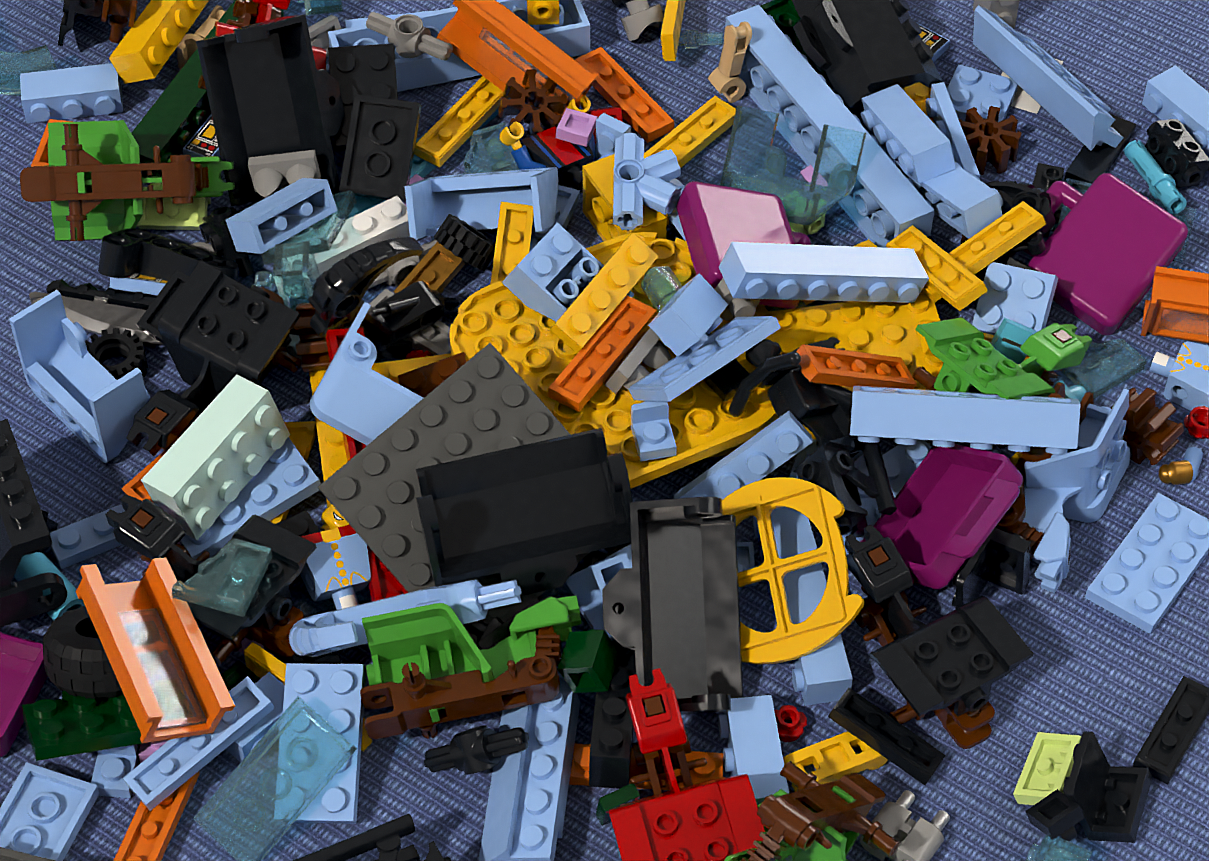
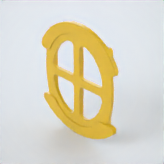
[722,477,864,664]

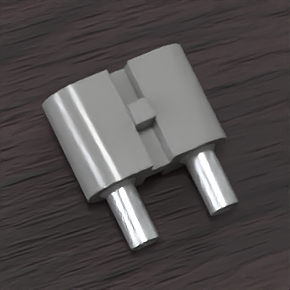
[860,790,950,861]

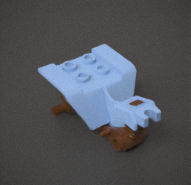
[995,382,1130,593]

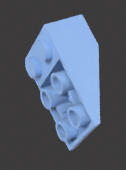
[501,222,635,322]

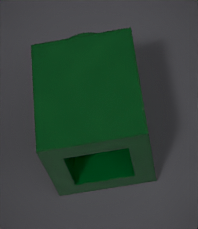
[557,629,619,693]

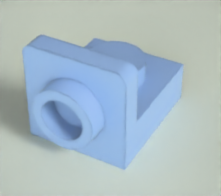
[631,401,677,462]
[91,744,139,798]

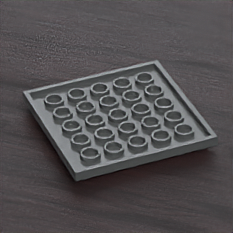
[318,343,591,644]

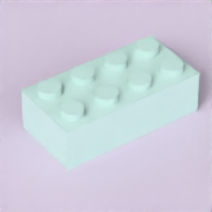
[141,374,290,540]

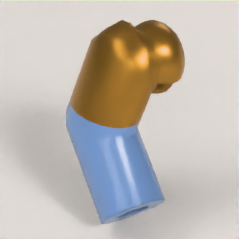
[1159,447,1203,485]

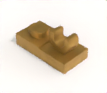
[394,242,465,294]

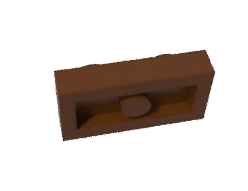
[398,352,469,398]

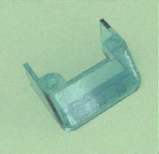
[720,105,866,225]

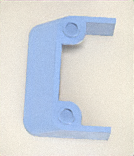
[405,167,559,241]
[9,290,151,463]
[310,302,423,446]

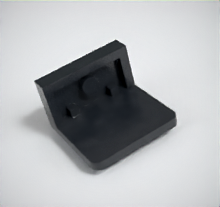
[952,528,1031,609]
[1063,731,1152,843]

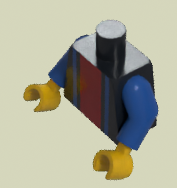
[500,96,596,193]

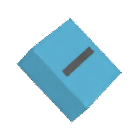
[990,317,1036,364]

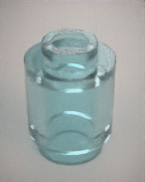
[641,266,683,313]

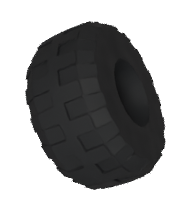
[43,606,161,699]

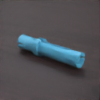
[1124,140,1187,214]

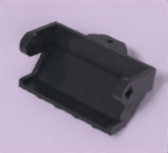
[792,0,943,121]
[196,14,345,206]
[0,419,67,627]
[416,428,633,595]
[602,497,743,714]

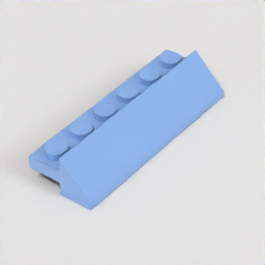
[973,5,1124,151]
[479,653,580,861]

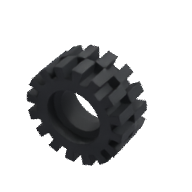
[434,214,496,271]
[85,328,148,380]

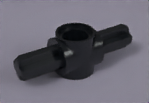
[424,725,529,775]

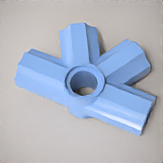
[613,133,681,230]

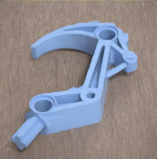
[289,579,522,657]

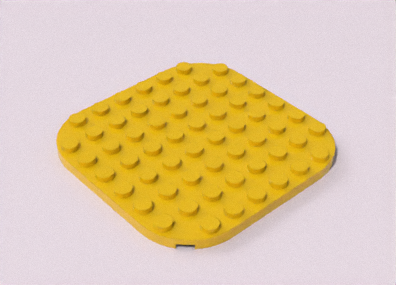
[450,232,778,489]

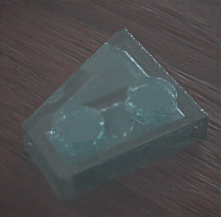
[463,122,519,174]
[1061,339,1146,399]
[172,539,272,617]

